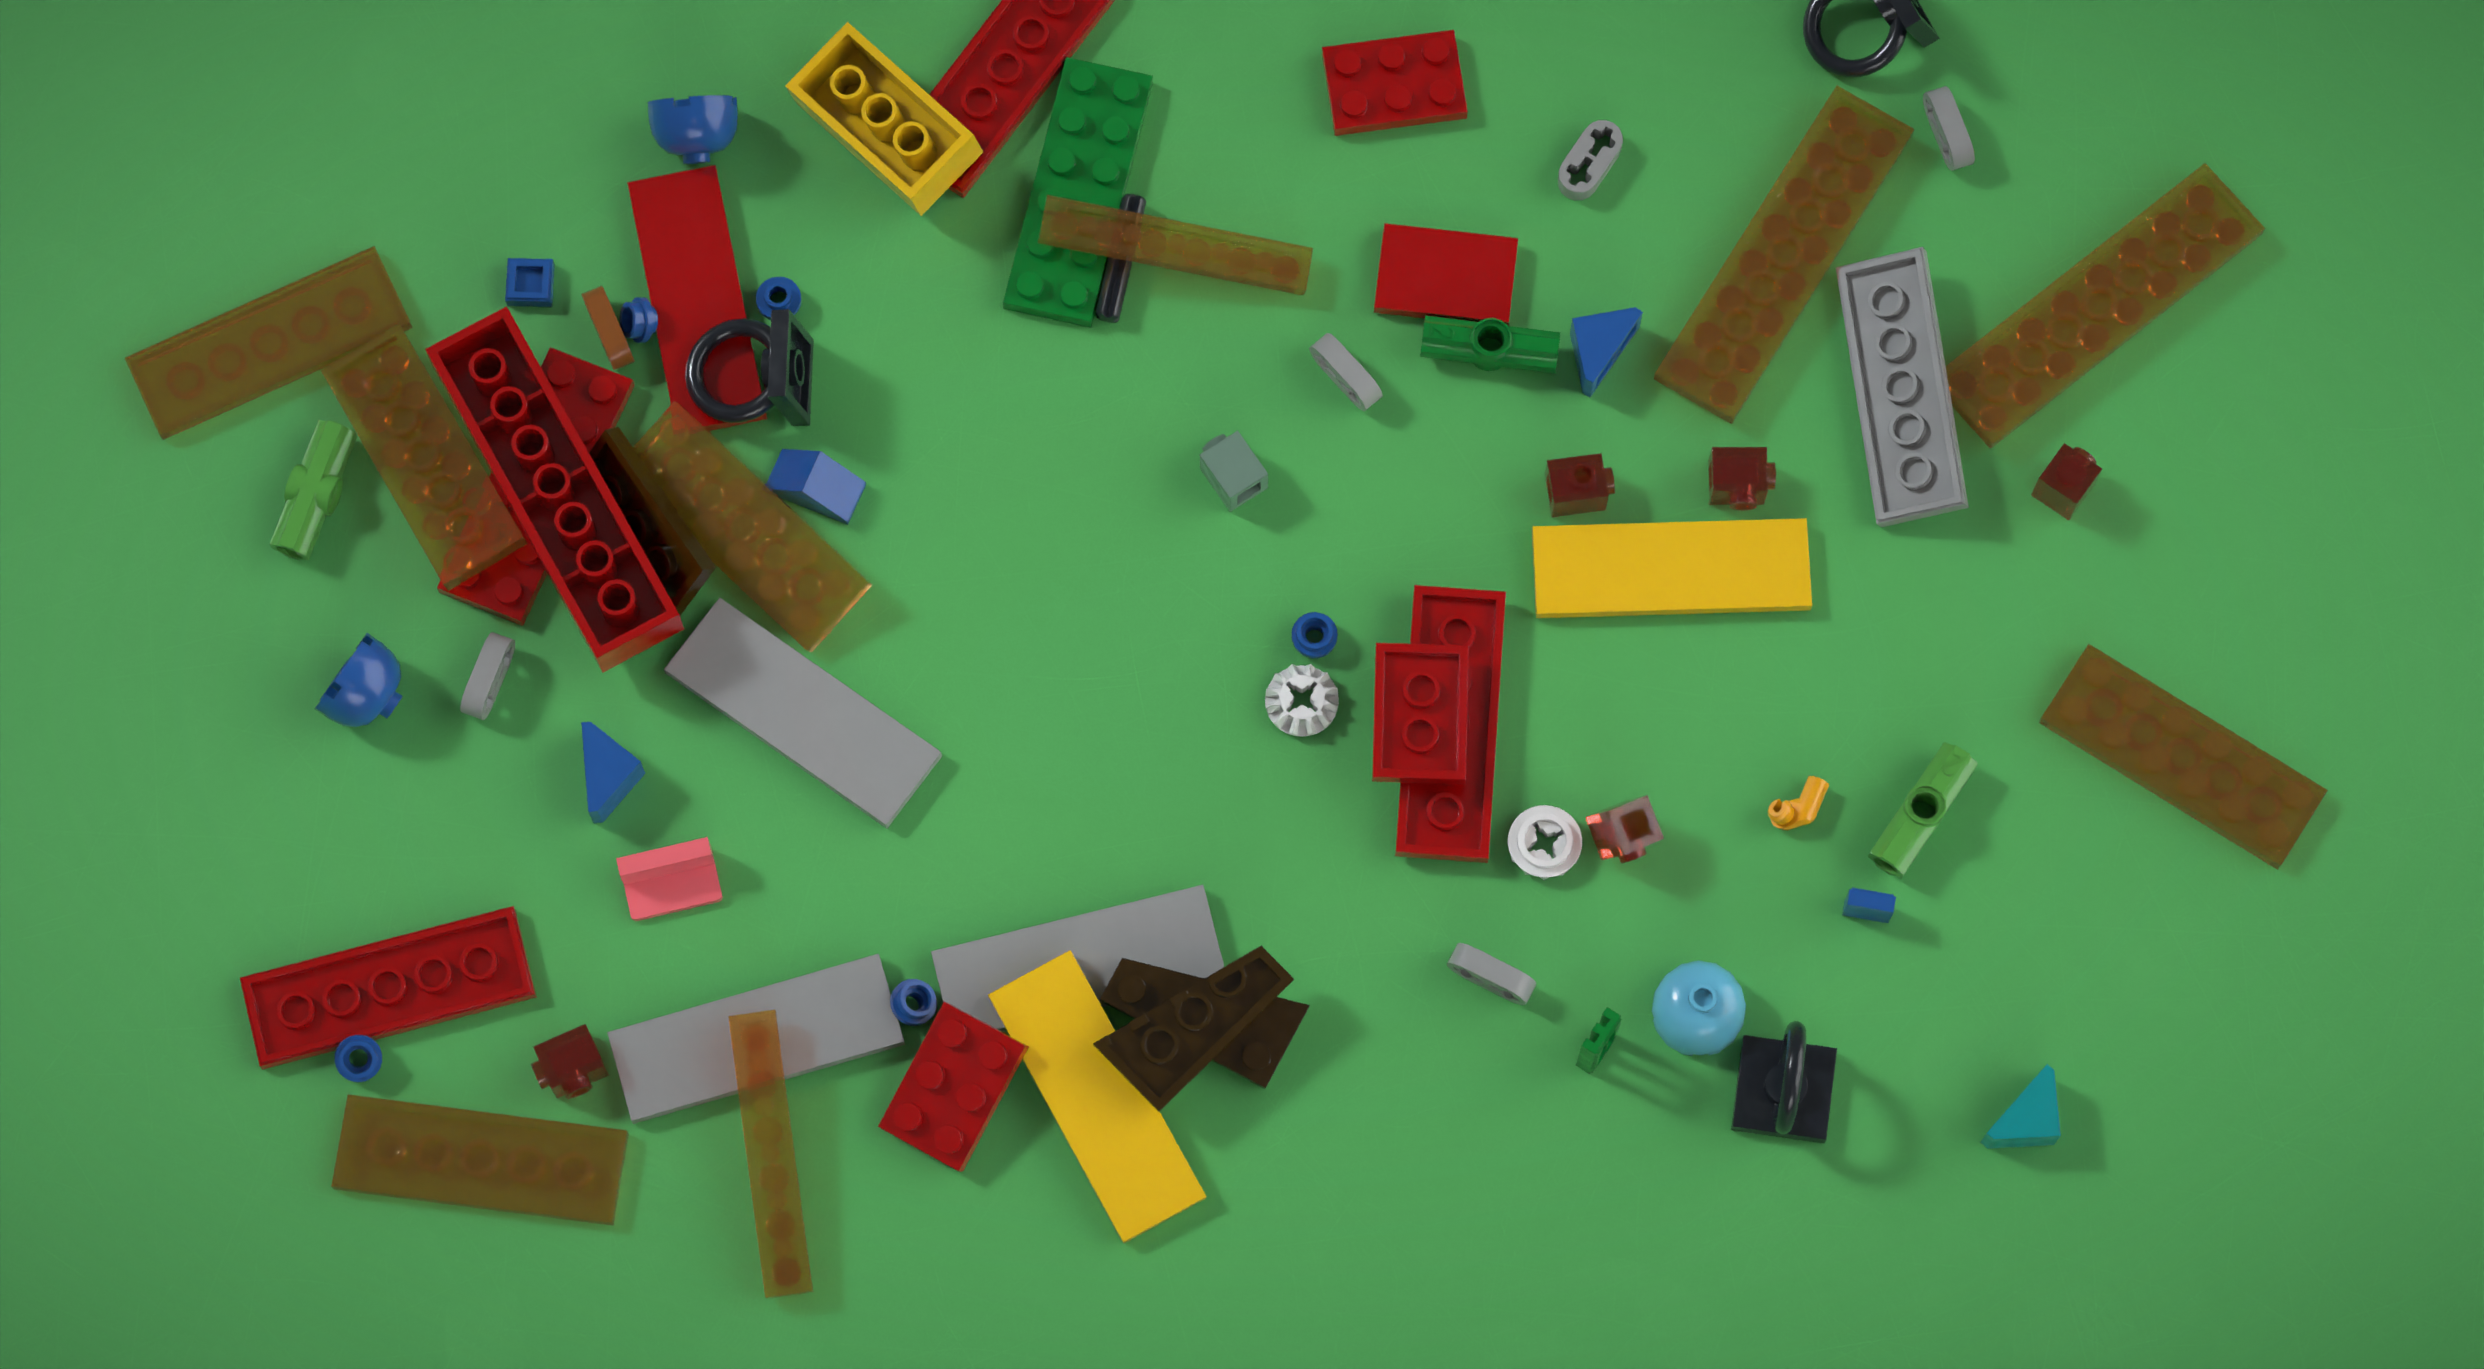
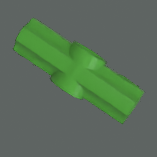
[270,420,358,560]
[1868,742,1978,879]

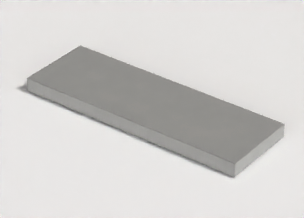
[1836,247,1969,527]
[664,597,942,829]
[931,885,1224,1032]
[607,954,905,1124]

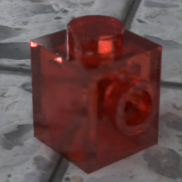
[2031,443,2102,520]
[1708,447,1776,511]
[1545,453,1615,517]
[1585,795,1664,864]
[531,1024,609,1099]

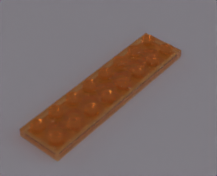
[1654,86,1914,424]
[1946,163,2265,449]

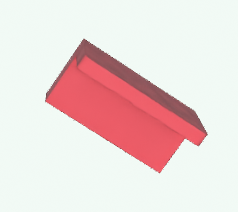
[616,837,723,921]

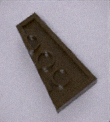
[589,427,716,616]
[1093,945,1294,1112]
[1100,958,1310,1089]

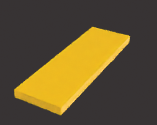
[1532,518,1812,618]
[988,950,1207,1244]

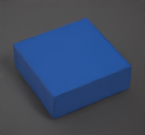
[505,258,555,307]
[1842,887,1896,923]

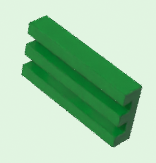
[1576,1007,1622,1074]

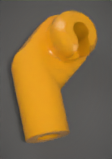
[1767,776,1829,830]

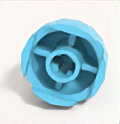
[1652,961,1746,1056]

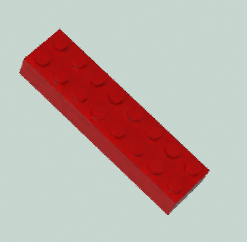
[425,306,684,673]

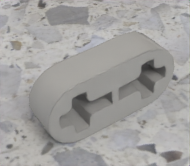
[1923,86,1975,171]
[1558,120,1623,200]
[1309,333,1383,411]
[460,632,515,720]
[1447,943,1536,1005]

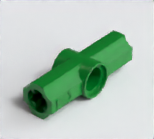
[1420,316,1561,374]

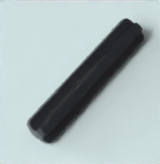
[1095,194,1146,323]

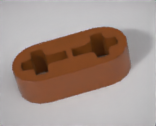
[581,285,635,370]

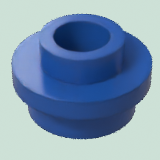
[756,277,802,320]
[620,297,658,343]
[1292,612,1338,658]
[890,979,937,1026]
[335,1034,382,1082]

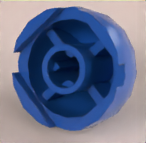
[648,95,738,164]
[314,633,403,727]

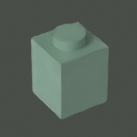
[1200,431,1268,512]

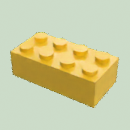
[785,22,983,216]

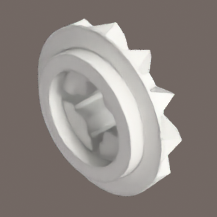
[1265,664,1339,737]
[1507,805,1582,880]

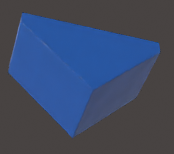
[1570,307,1643,398]
[764,449,866,525]
[581,722,645,824]

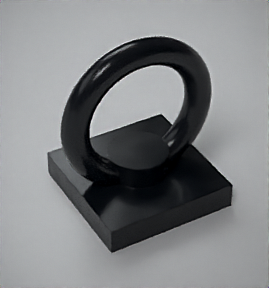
[1803,0,1940,77]
[685,309,814,426]
[1731,1021,1837,1143]

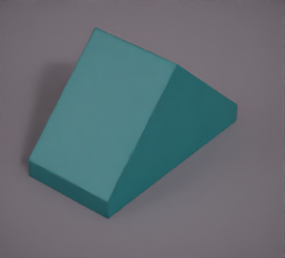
[1980,1064,2061,1149]

